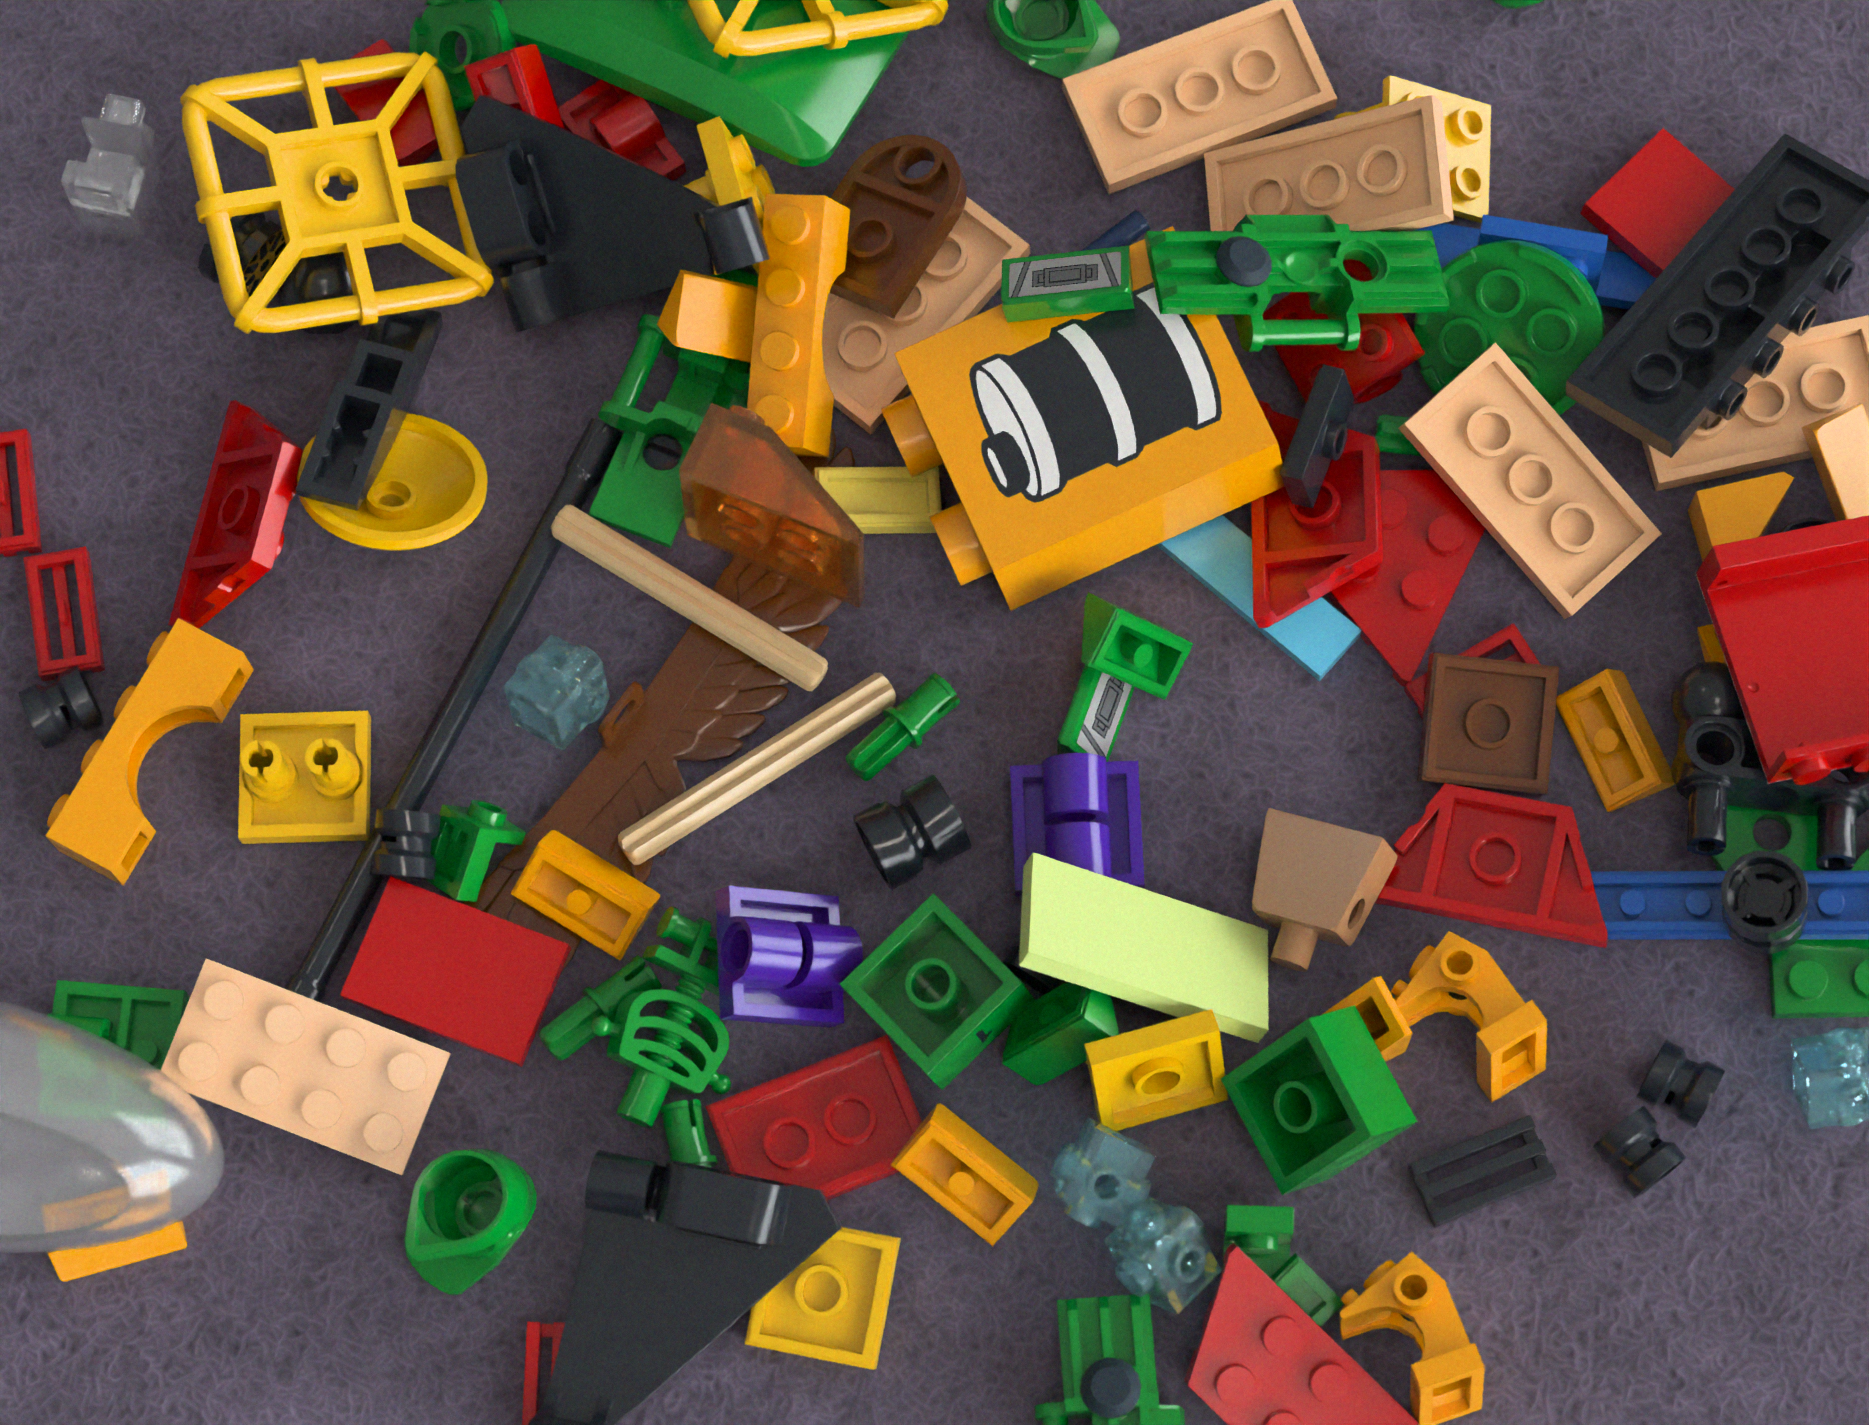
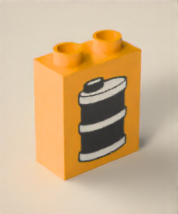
[881,226,1284,611]

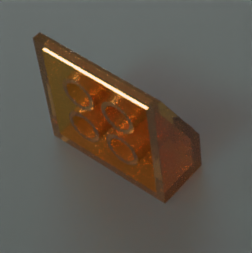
[679,403,865,608]

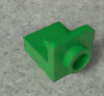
[425,800,526,902]
[1223,1205,1294,1278]

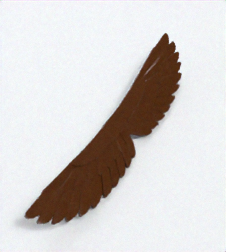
[462,428,861,973]

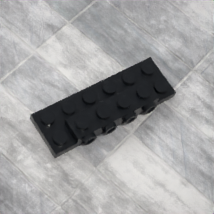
[1565,133,1869,458]

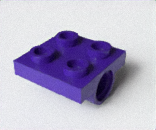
[1010,753,1145,897]
[715,886,863,1028]

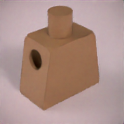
[1252,808,1398,972]

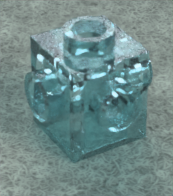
[504,634,610,751]
[1791,1027,1869,1129]
[1051,1118,1156,1229]
[1104,1197,1222,1315]

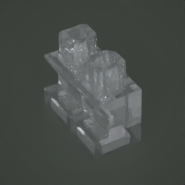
[61,94,161,242]

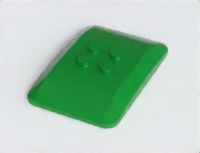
[501,0,910,167]

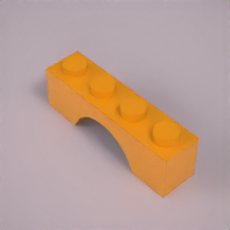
[744,194,850,457]
[46,618,254,886]

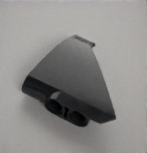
[455,94,770,333]
[528,1150,841,1425]

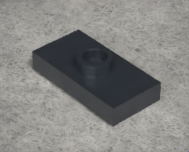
[1280,365,1355,508]

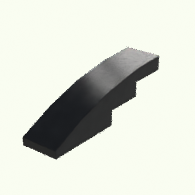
[296,309,443,511]

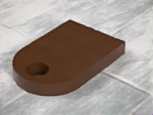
[829,135,967,319]

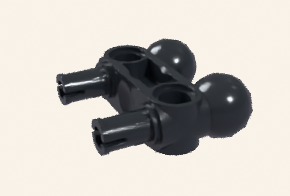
[1671,661,1869,871]

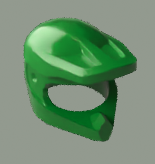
[986,0,1120,80]
[404,1148,537,1296]

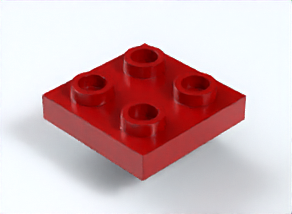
[558,80,686,181]
[1262,259,1425,404]

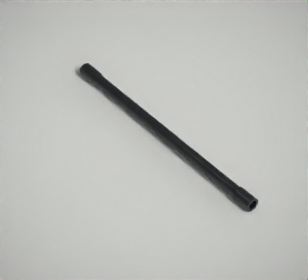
[284,418,623,1002]

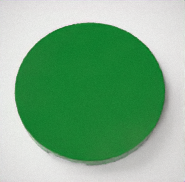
[1414,240,1605,415]

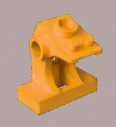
[1391,931,1547,1103]
[1339,1252,1485,1425]

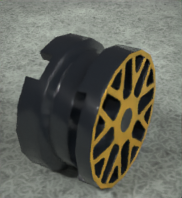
[198,212,286,297]

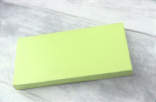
[1019,852,1268,1043]

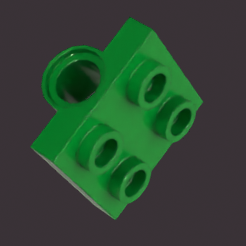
[39,980,189,1123]

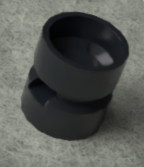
[853,774,971,890]
[1721,851,1808,954]

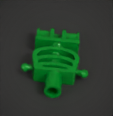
[591,906,731,1129]

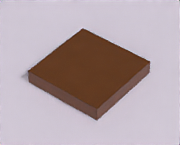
[1417,653,1559,795]

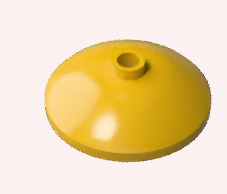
[297,413,488,551]

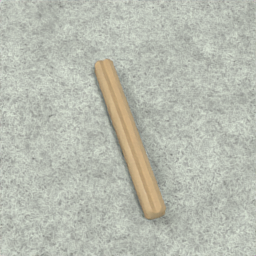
[551,505,828,691]
[618,673,896,865]

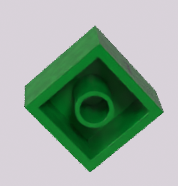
[840,893,1035,1090]
[1221,1005,1417,1195]

